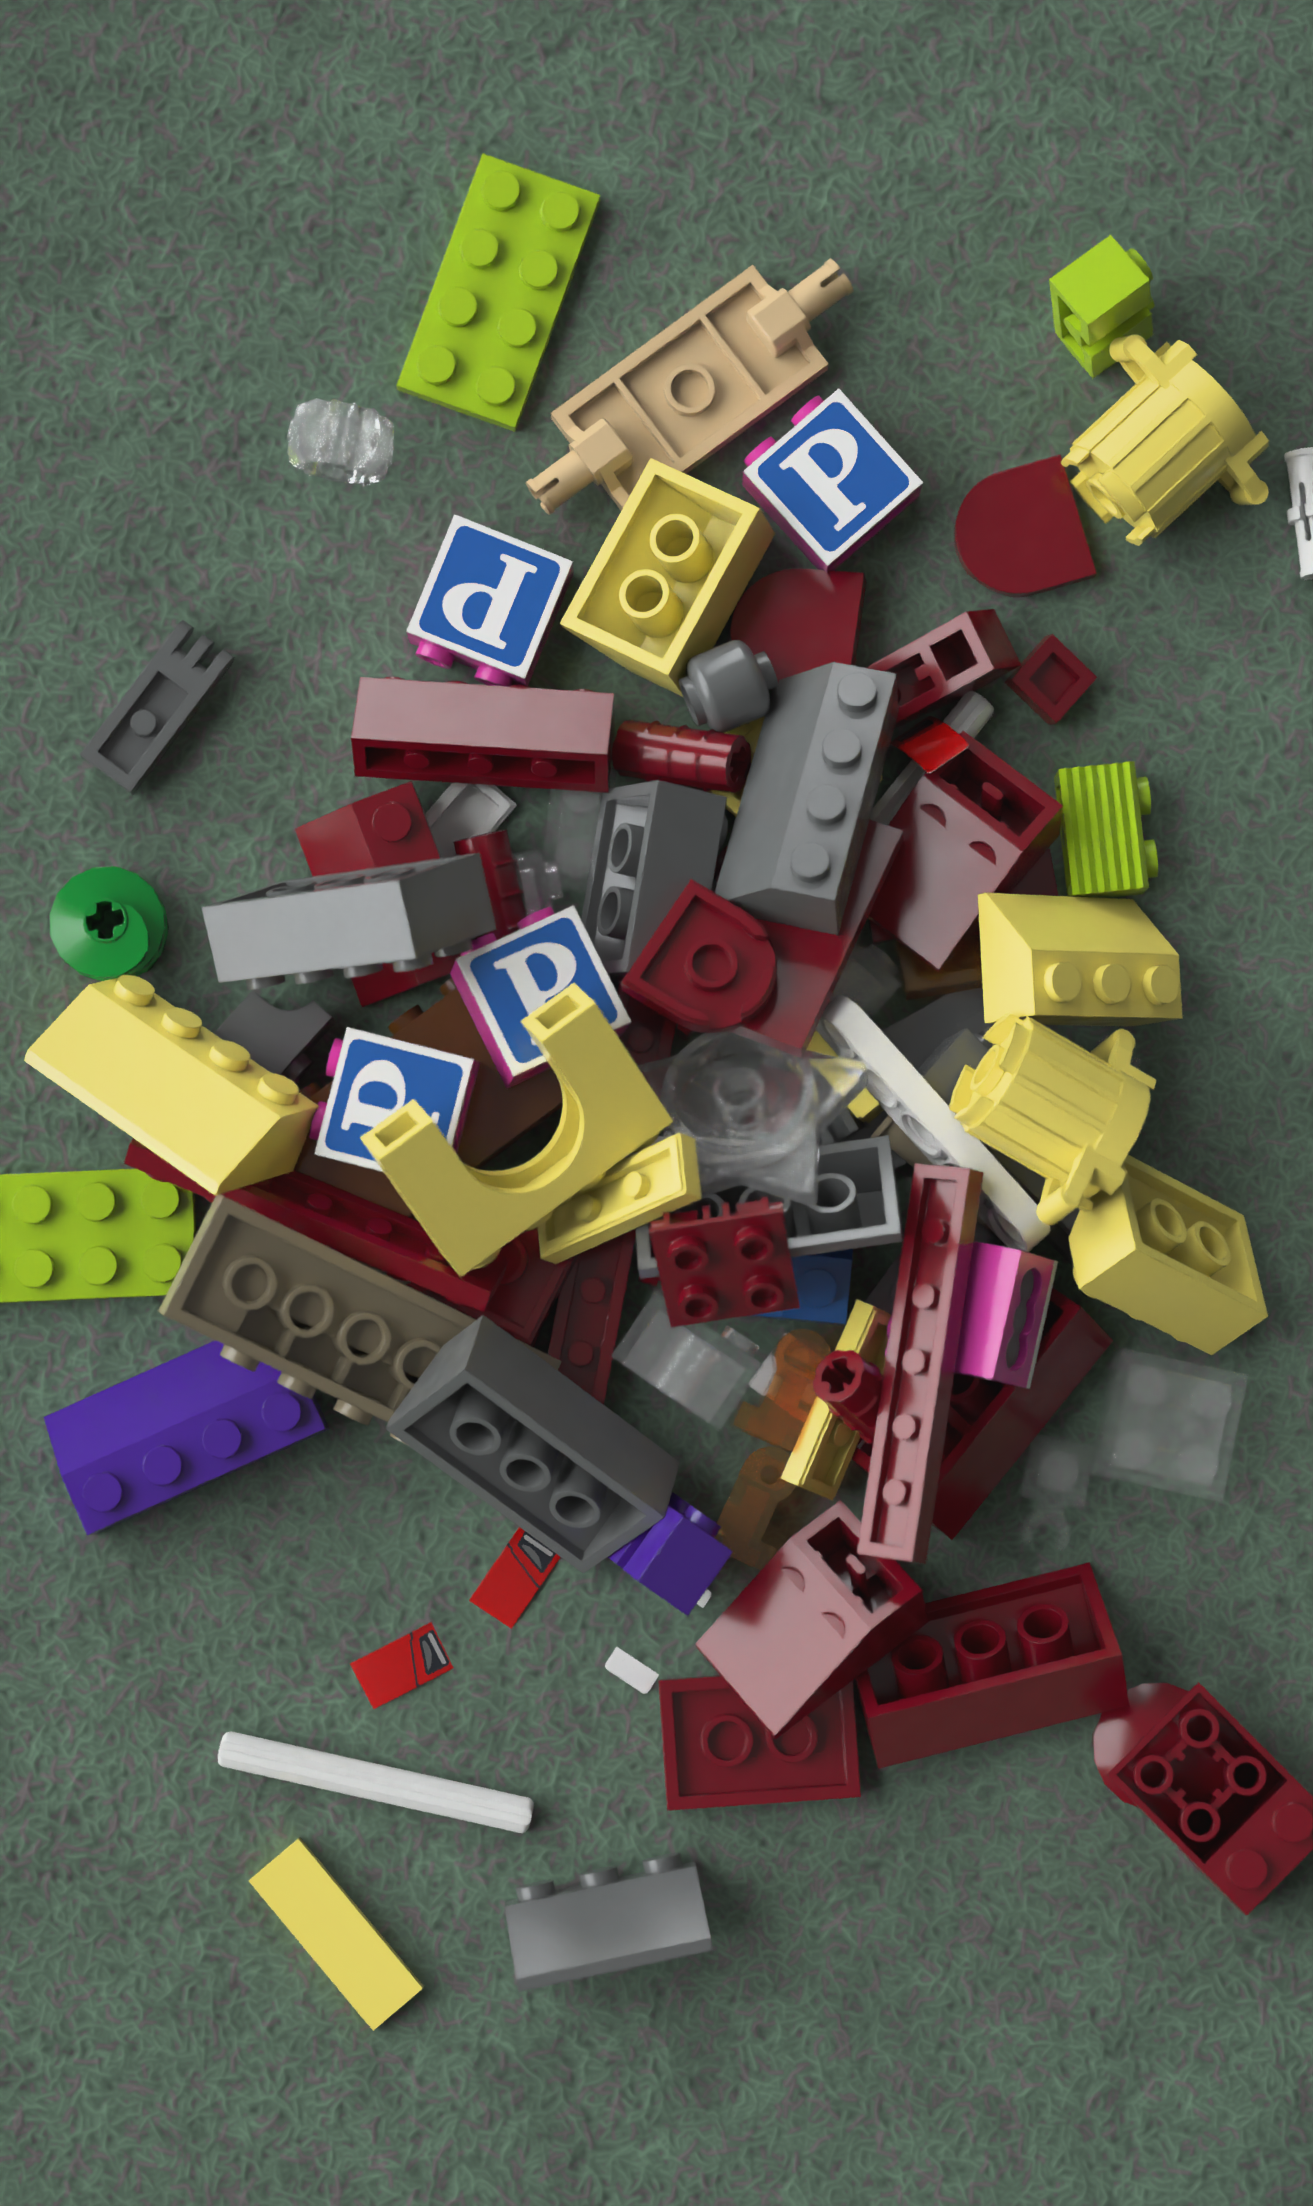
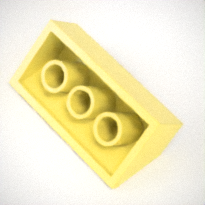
[24,975,319,1195]

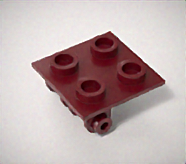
[649,1196,800,1328]

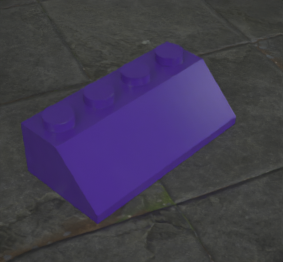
[44,1340,330,1535]

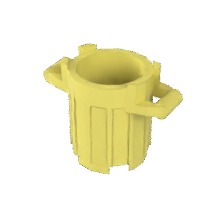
[1061,335,1269,546]
[949,1013,1156,1225]

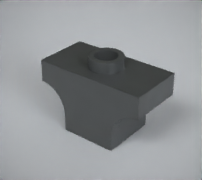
[214,990,336,1084]

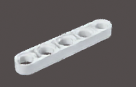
[816,995,1051,1252]

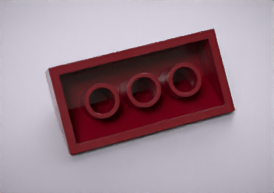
[851,1287,1113,1540]
[855,1562,1130,1769]

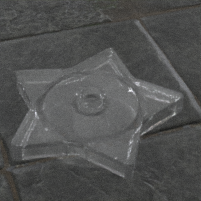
[637,1031,869,1206]

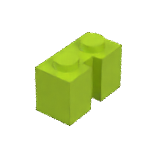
[1049,235,1155,379]

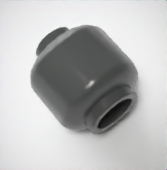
[679,640,778,733]

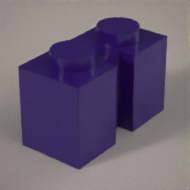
[608,1492,733,1616]

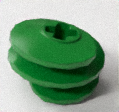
[49,866,169,981]

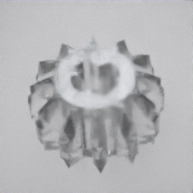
[287,398,395,486]

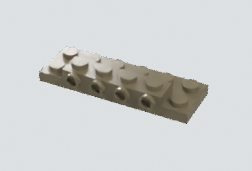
[158,1194,562,1445]

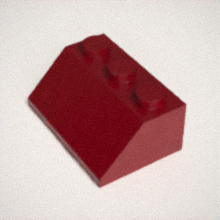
[295,781,473,1007]

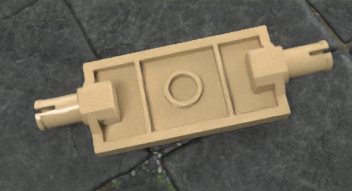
[525,258,854,515]

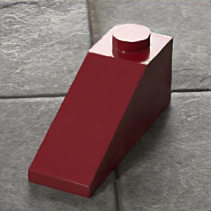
[866,609,1021,729]

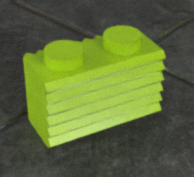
[1054,761,1158,898]

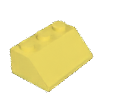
[560,458,775,697]
[978,893,1183,1026]
[1068,1155,1268,1355]

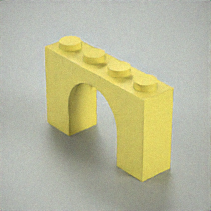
[360,983,674,1277]

